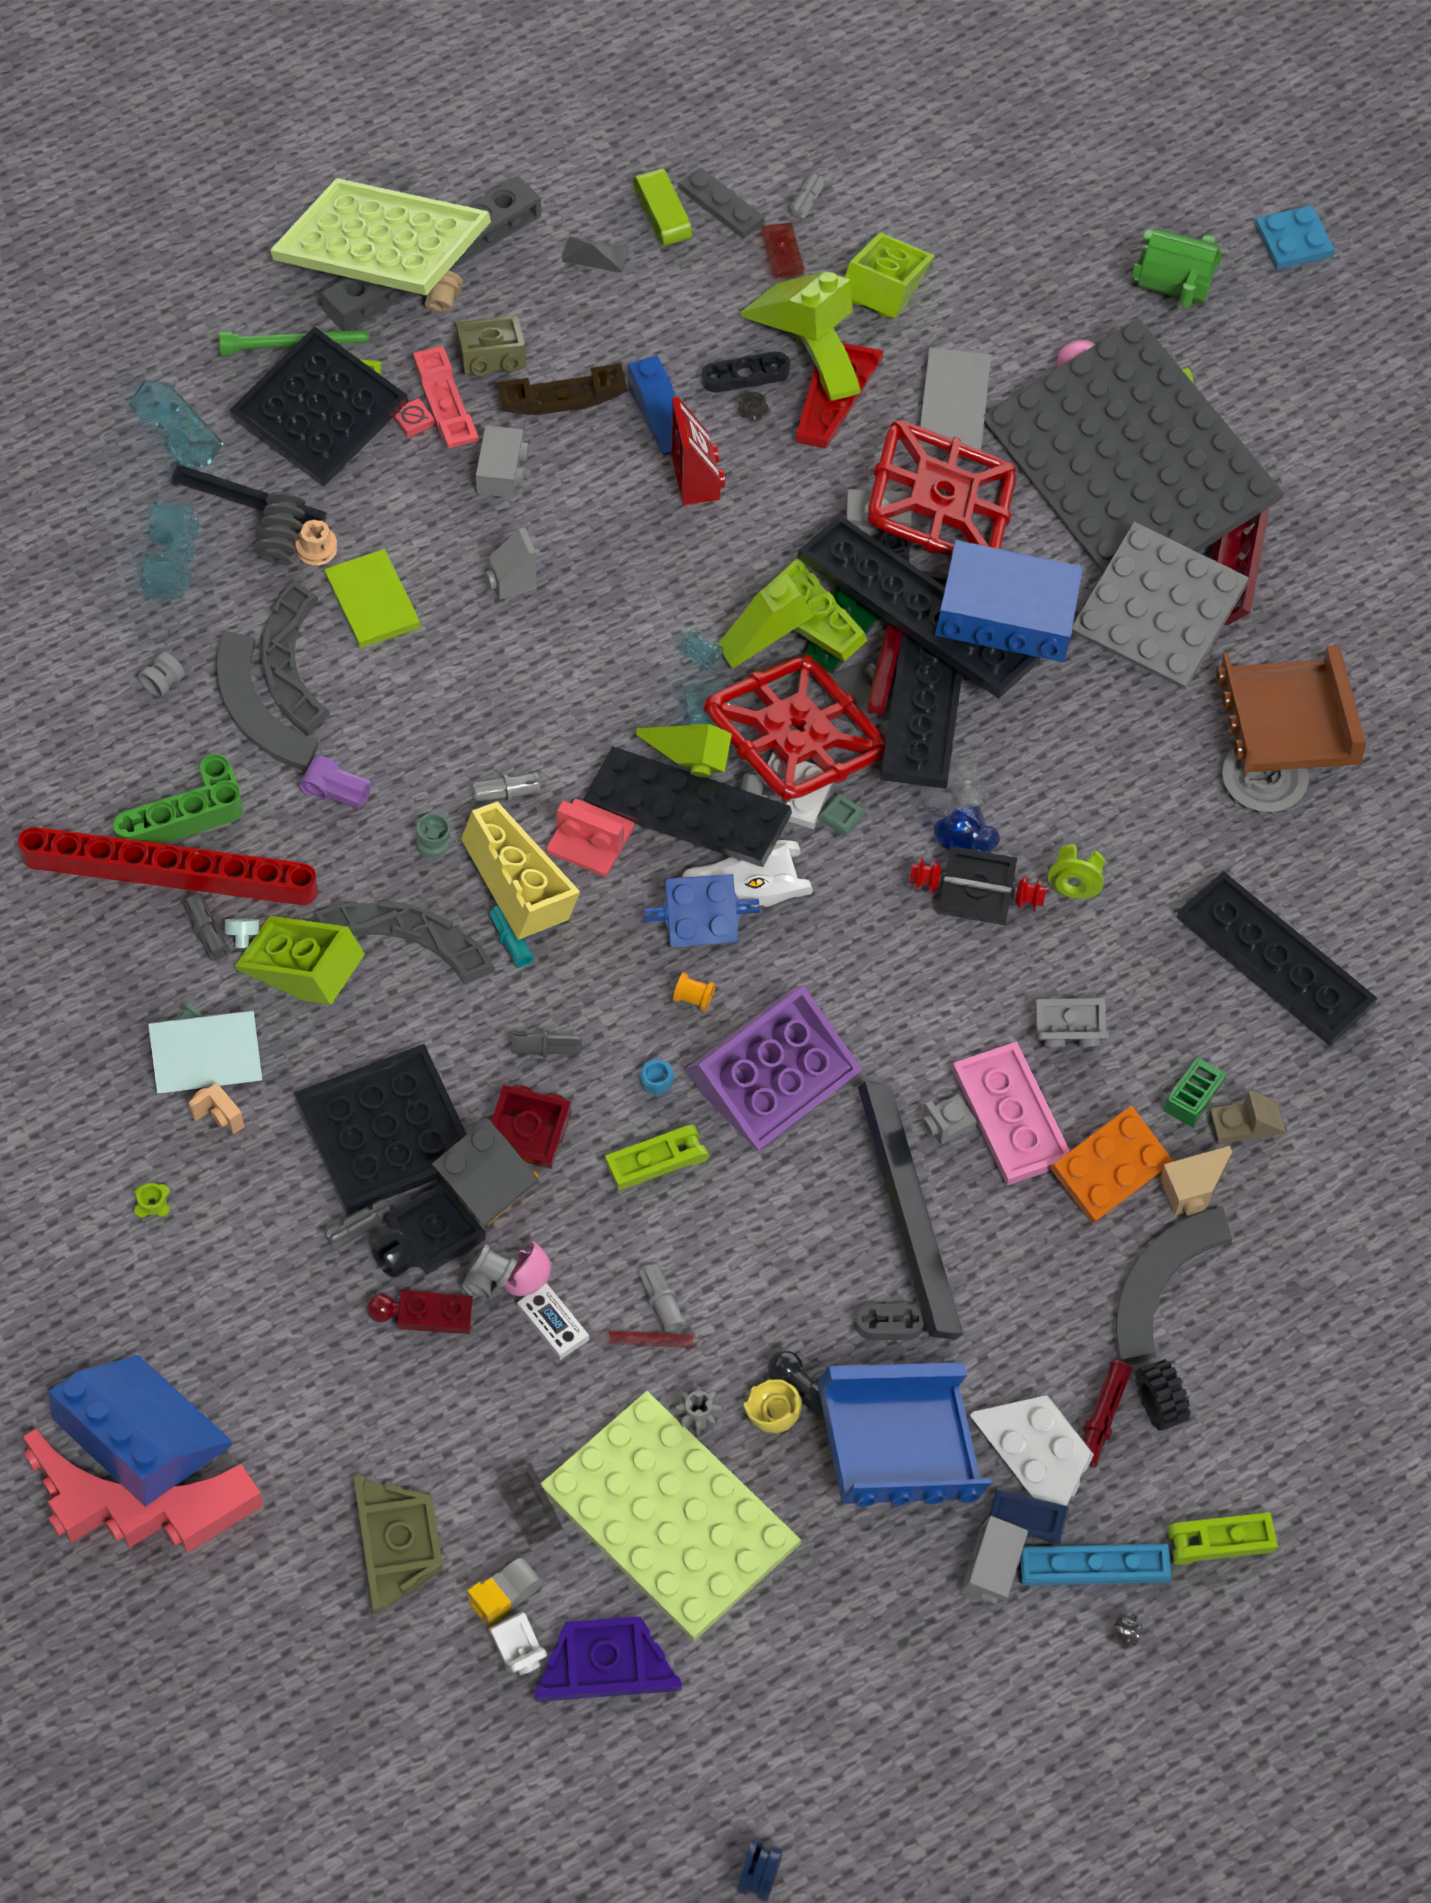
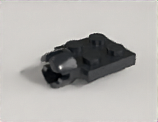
[371,1181,486,1277]

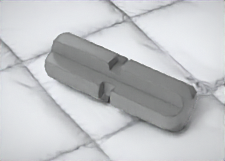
[790,174,824,219]

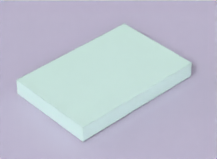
[148,1010,262,1094]

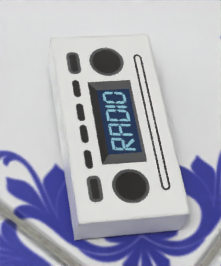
[517,1283,589,1360]

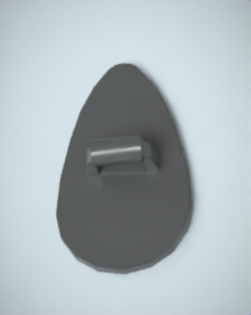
[824,654,899,723]

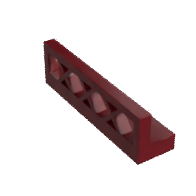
[1211,509,1269,626]

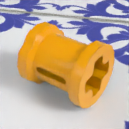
[673,972,716,1012]

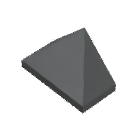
[562,236,629,273]

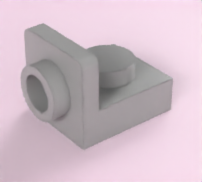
[921,1094,977,1144]

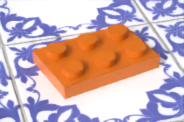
[1049,1105,1174,1223]

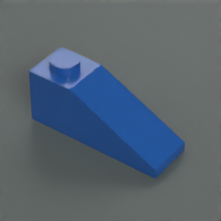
[628,355,676,456]

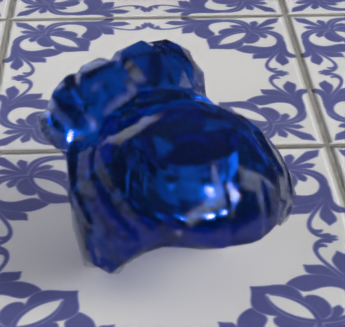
[934,806,1000,853]

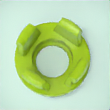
[1048,844,1105,899]

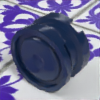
[737,1839,783,1902]

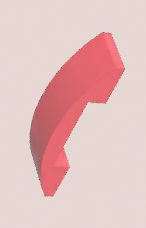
[413,346,479,449]

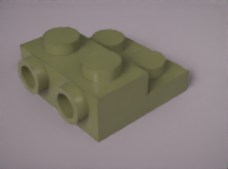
[456,315,527,376]

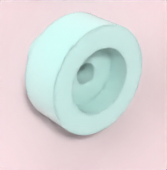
[224,918,259,948]

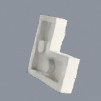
[764,751,833,829]

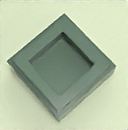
[819,793,865,837]

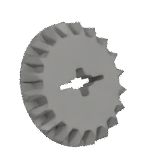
[1222,749,1309,815]

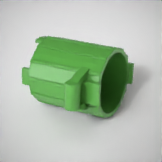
[1132,228,1223,308]

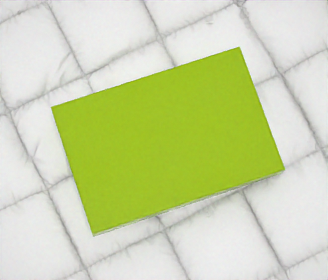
[324,549,421,649]

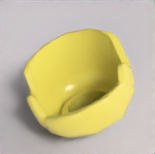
[744,1380,802,1434]

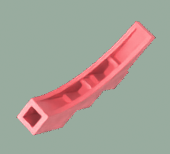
[23,1429,263,1553]

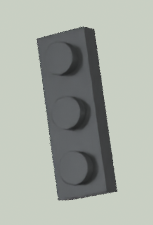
[679,167,765,239]

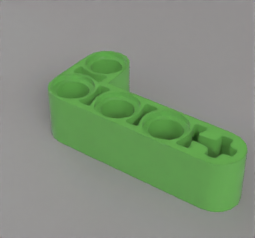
[113,754,243,844]

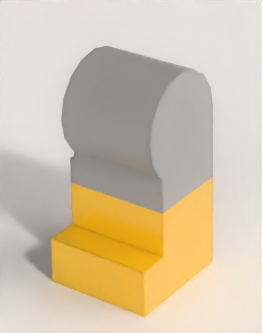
[467,1558,542,1628]

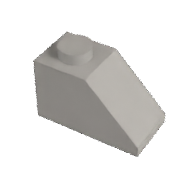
[485,527,537,599]

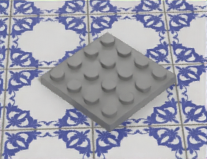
[1072,522,1249,690]

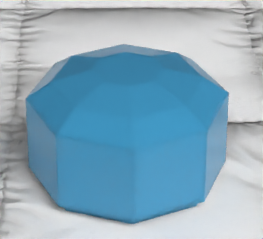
[639,1059,674,1096]

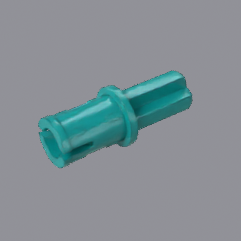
[490,905,535,968]

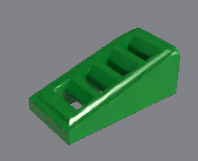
[1163,1057,1227,1128]

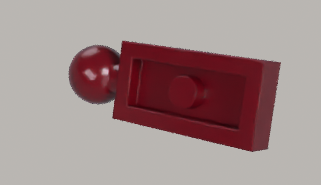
[366,1290,473,1334]

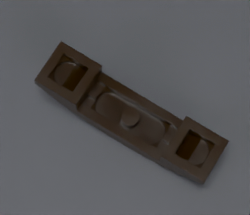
[497,363,627,415]

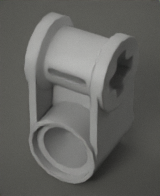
[461,1243,517,1301]

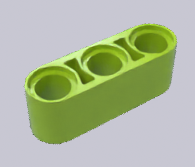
[633,168,692,247]

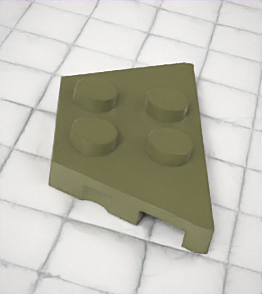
[353,1475,443,1615]

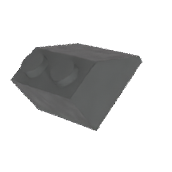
[432,1118,539,1227]

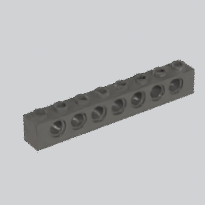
[321,176,541,331]

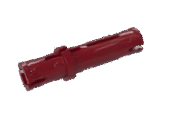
[1082,1360,1133,1468]

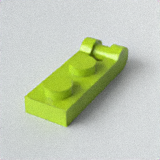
[605,1125,710,1191]
[1167,1512,1278,1565]

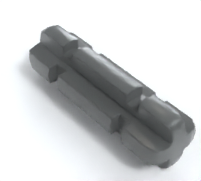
[325,1199,391,1247]

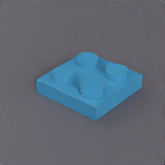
[1255,205,1335,270]

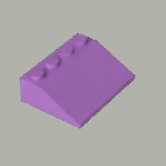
[685,985,862,1151]

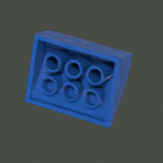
[48,1355,232,1507]

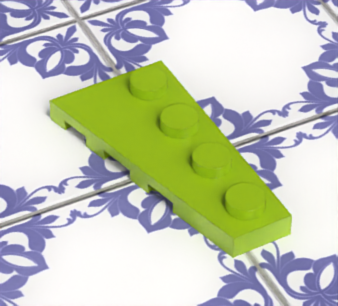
[754,559,867,662]

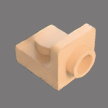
[188,1083,245,1134]

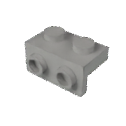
[1035,998,1109,1048]

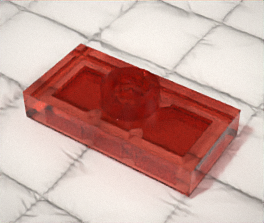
[762,222,804,279]

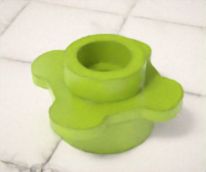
[134,1183,170,1218]

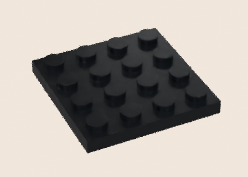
[229,326,409,487]
[294,1044,467,1214]

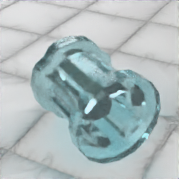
[680,629,723,671]

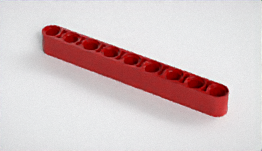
[18,827,318,905]

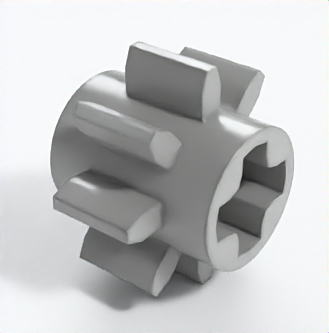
[676,1386,722,1435]

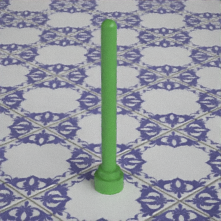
[219,330,370,357]

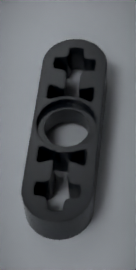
[701,352,790,393]

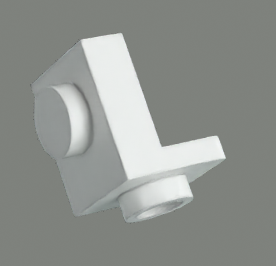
[488,1612,547,1675]

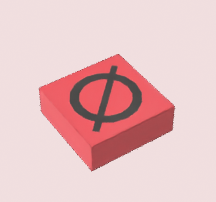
[393,398,435,438]

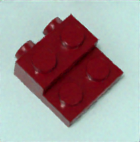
[491,1084,572,1169]

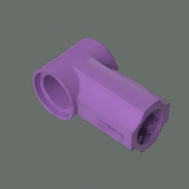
[299,756,371,809]

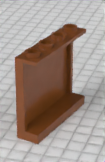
[1216,645,1366,773]

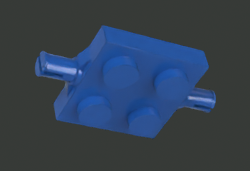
[643,874,760,947]

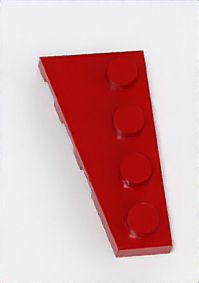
[796,342,884,449]

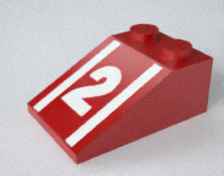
[671,396,725,505]

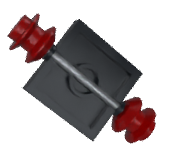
[909,846,1047,926]

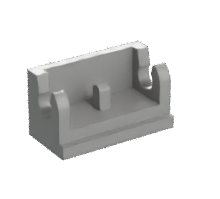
[960,1516,1028,1604]

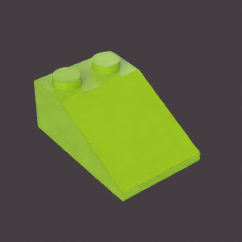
[845,232,935,318]
[741,272,853,341]
[235,916,365,1005]

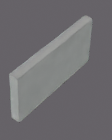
[918,348,991,457]

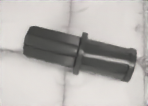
[512,1030,582,1058]

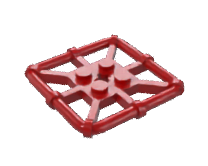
[867,420,1017,557]
[703,654,886,802]

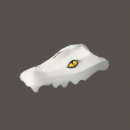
[683,840,813,907]

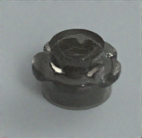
[737,392,768,421]
[1111,1613,1142,1649]

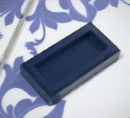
[989,1489,1069,1544]

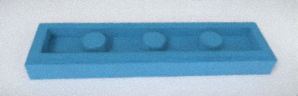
[1020,1544,1171,1585]

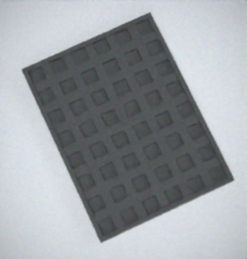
[983,317,1283,573]

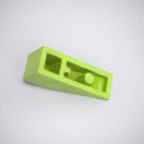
[717,573,815,669]
[636,724,732,777]

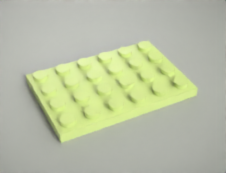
[270,178,491,295]
[540,1391,801,1642]

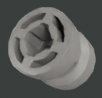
[138,652,185,698]

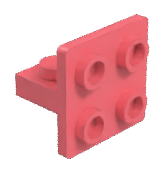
[547,799,634,877]

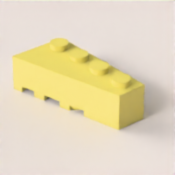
[461,801,580,940]

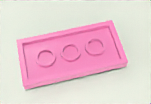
[952,1042,1070,1186]

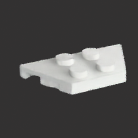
[970,1395,1094,1506]

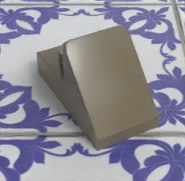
[1209,1091,1286,1144]

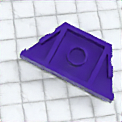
[535,1616,682,1702]

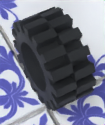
[1135,1359,1191,1431]

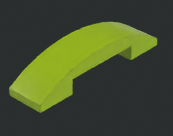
[793,328,860,401]

